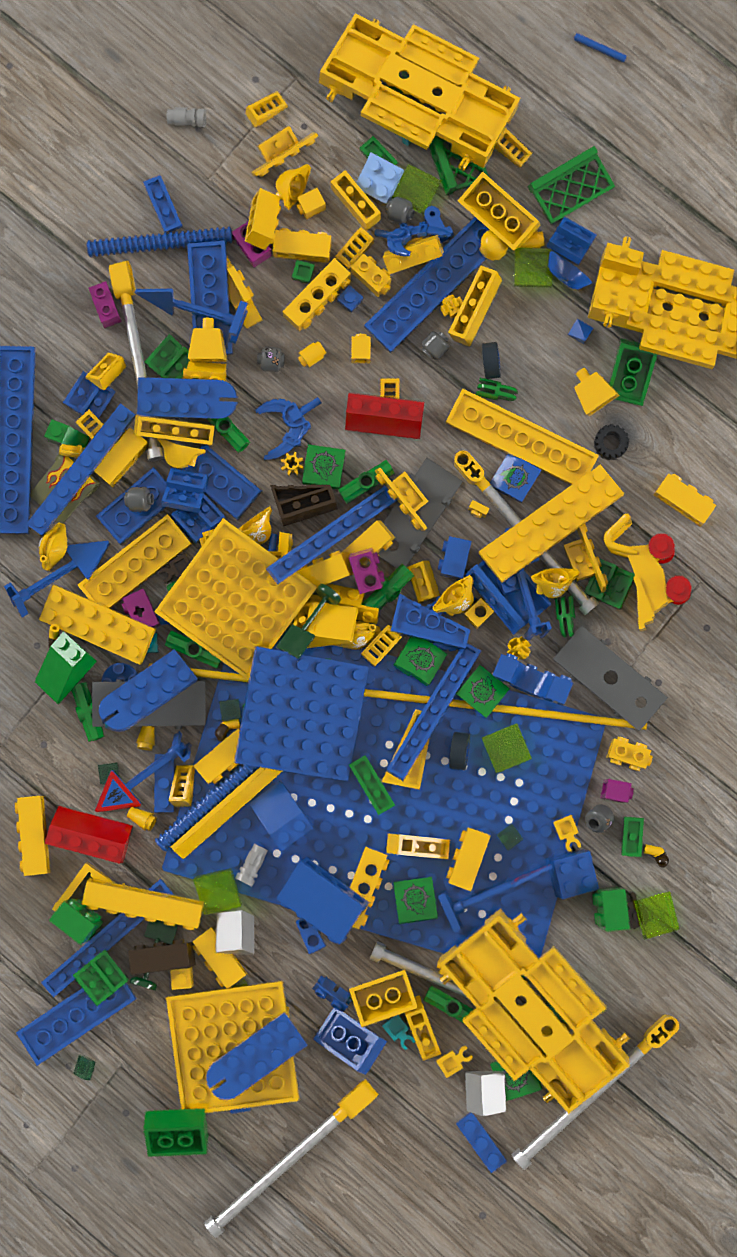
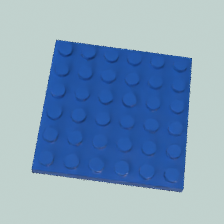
[234,646,369,781]

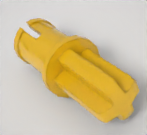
[59,444,85,459]

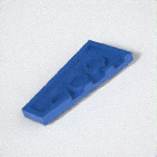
[390,593,470,649]

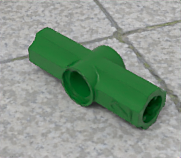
[206,417,250,453]
[338,460,395,504]
[362,564,414,611]
[164,630,221,669]
[71,682,105,742]
[423,985,474,1024]

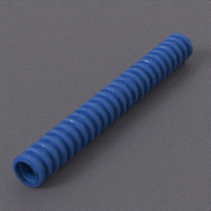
[87,226,233,257]
[155,764,259,852]

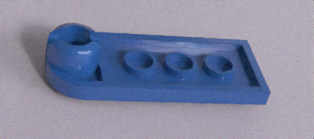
[137,377,238,419]
[99,649,198,732]
[206,1012,307,1100]

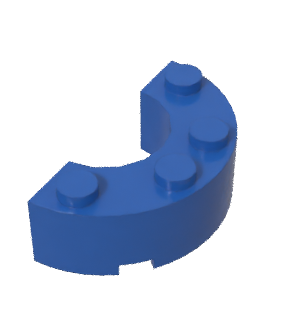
[492,653,573,705]

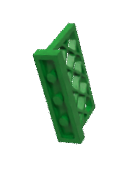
[429,135,489,196]
[528,146,615,224]

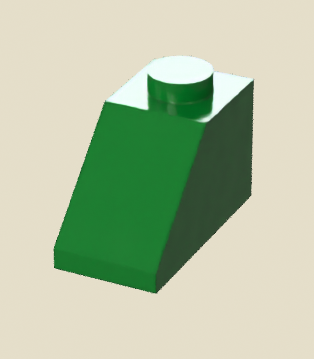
[44,419,90,448]

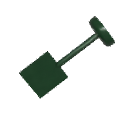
[276,584,342,659]
[130,920,179,991]

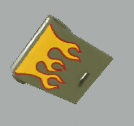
[31,454,101,524]

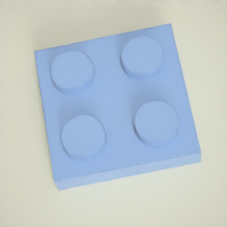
[356,153,404,204]

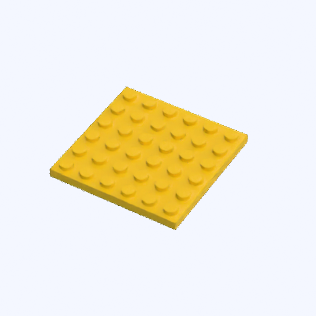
[154,518,317,680]
[166,981,299,1113]

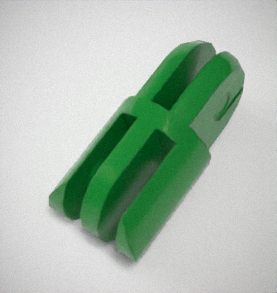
[475,377,518,401]
[554,595,575,638]

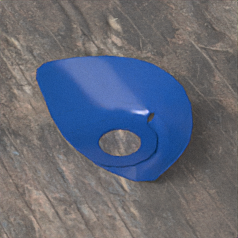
[548,251,592,289]

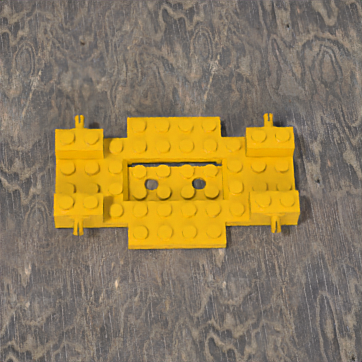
[319,13,520,170]
[588,236,737,369]
[439,909,630,1114]

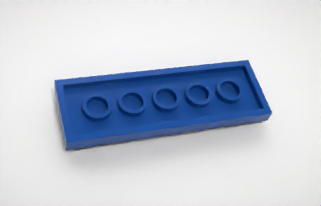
[187,241,233,355]
[16,982,137,1066]

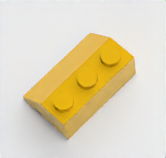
[349,970,418,1027]

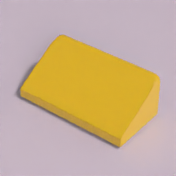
[85,352,126,390]
[407,560,440,603]

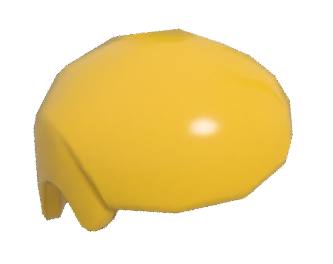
[480,230,509,260]

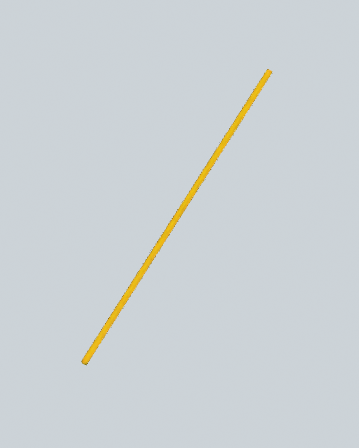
[149,663,647,730]

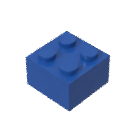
[547,849,599,899]

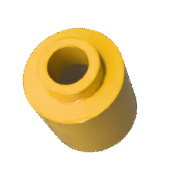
[298,341,327,368]

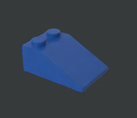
[249,781,314,851]
[313,1008,387,1075]

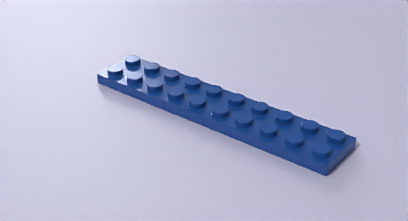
[364,217,489,353]
[0,346,36,534]

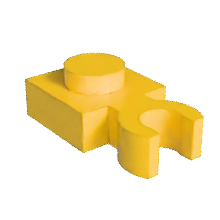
[553,815,581,852]
[436,1046,473,1078]

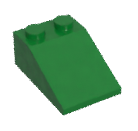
[609,338,658,406]
[35,631,97,705]

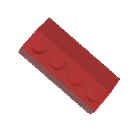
[345,392,425,439]
[45,806,133,864]

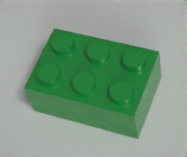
[592,887,630,932]
[49,898,104,945]
[143,1108,209,1157]

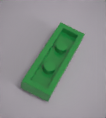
[349,755,395,815]

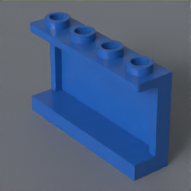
[465,561,551,635]
[277,857,370,945]

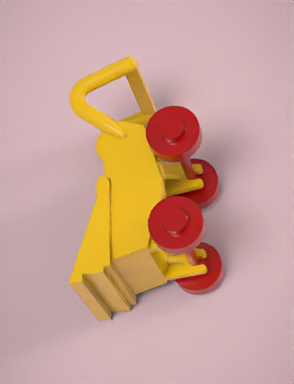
[604,513,692,632]

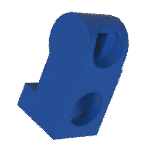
[424,206,453,243]
[296,919,326,954]

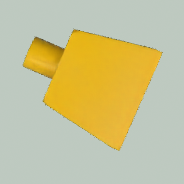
[188,318,227,362]
[574,368,620,416]

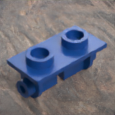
[312,975,352,1012]

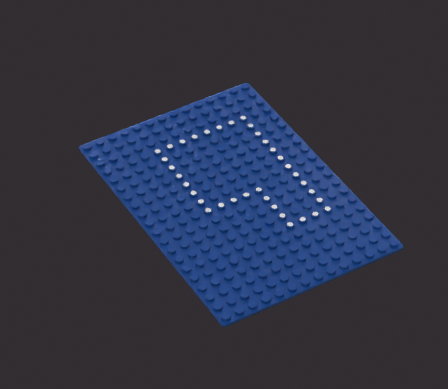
[162,626,605,979]

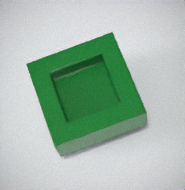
[292,260,315,284]

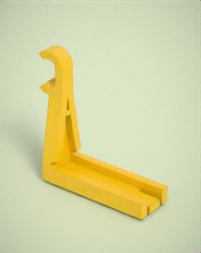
[52,862,125,911]

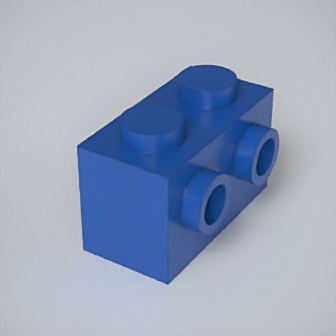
[437,536,472,580]

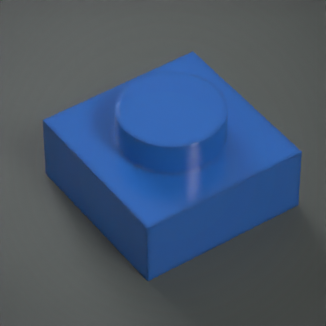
[337,285,363,312]
[496,573,520,596]

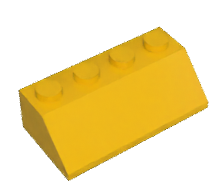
[458,172,541,251]

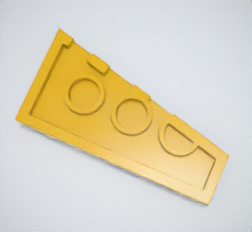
[382,710,430,790]

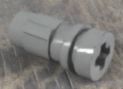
[167,107,206,128]
[235,844,268,886]

